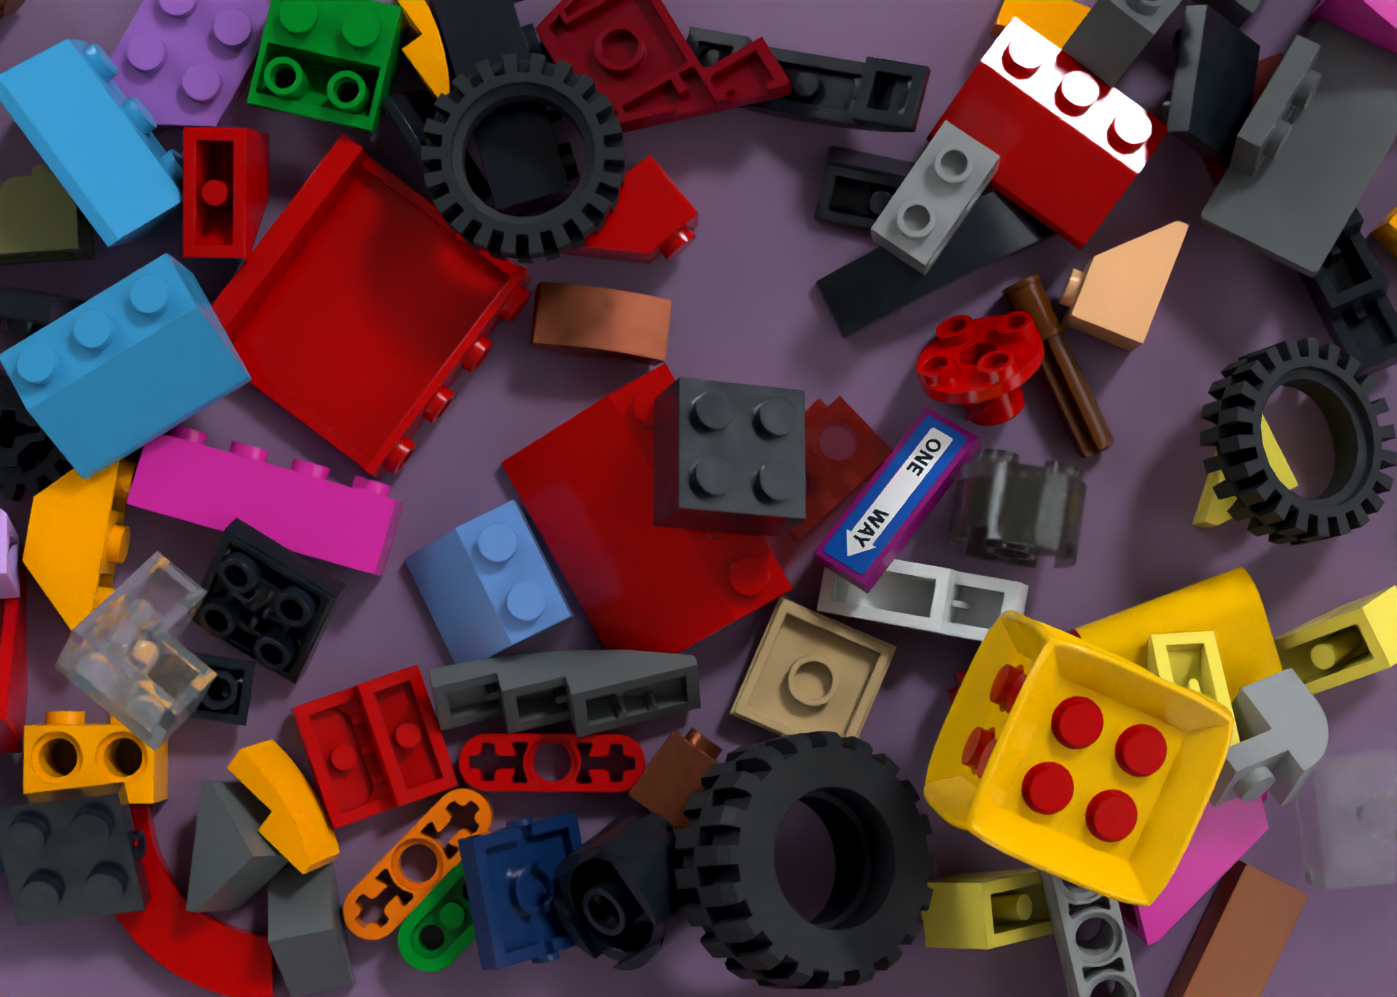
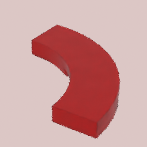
[115,804,276,997]

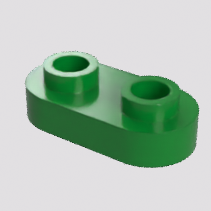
[398,861,476,972]

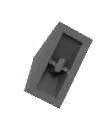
[186,780,289,913]
[268,862,356,997]

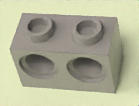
[871,120,1000,275]

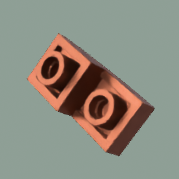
[529,282,672,366]

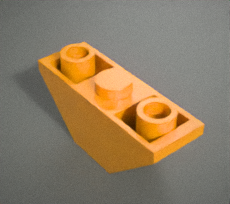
[22,451,138,638]

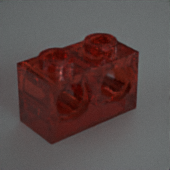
[786,396,893,543]

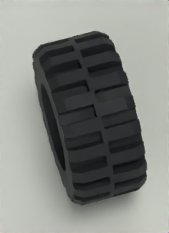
[675,731,936,989]

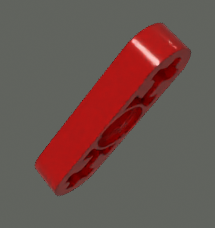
[459,732,646,792]

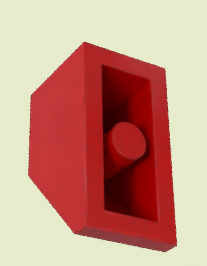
[183,127,270,259]
[560,155,698,264]

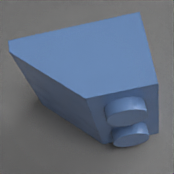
[404,499,574,664]

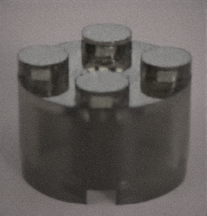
[947,449,1087,568]

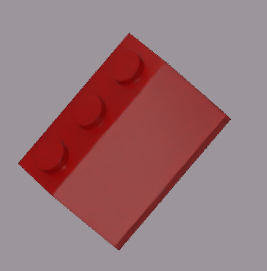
[926,16,1168,250]

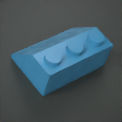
[0,39,183,247]
[0,253,252,480]

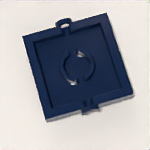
[458,812,582,970]

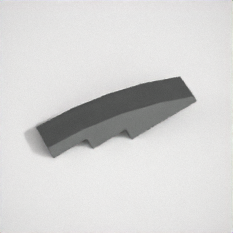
[428,650,701,738]

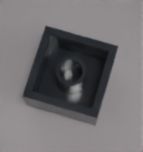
[653,377,806,537]

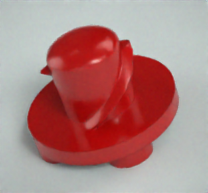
[916,311,1044,427]

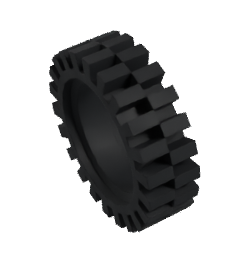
[421,53,626,263]
[1200,338,1397,546]

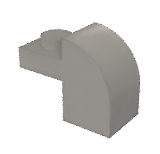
[1209,668,1329,807]

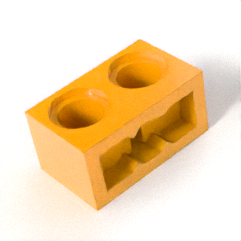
[23,711,168,804]

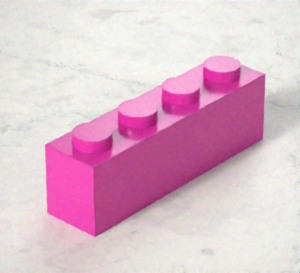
[126,425,404,576]

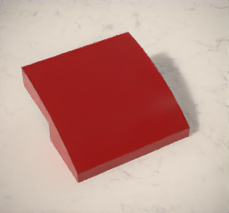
[290,664,459,830]

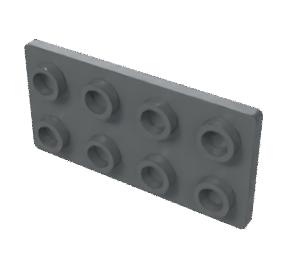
[1200,20,1397,277]

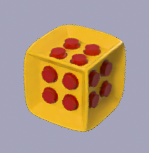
[923,610,1234,907]

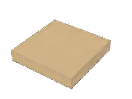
[729,597,897,738]

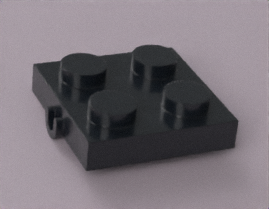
[0,782,151,925]

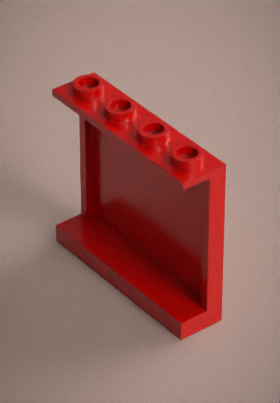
[211,133,532,480]

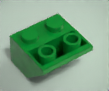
[247,0,410,133]

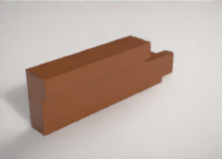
[1165,860,1309,997]

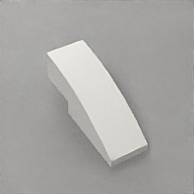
[816,559,1029,642]

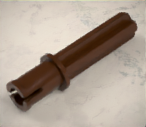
[1001,274,1114,458]

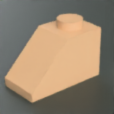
[1058,221,1189,351]

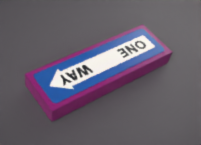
[813,407,981,594]

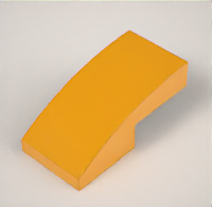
[393,0,454,100]
[227,739,340,875]

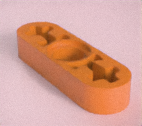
[343,787,494,940]

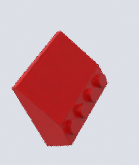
[501,363,793,654]

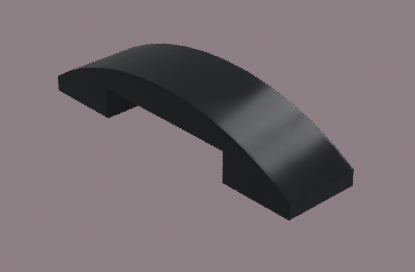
[687,27,931,132]
[816,190,1057,339]

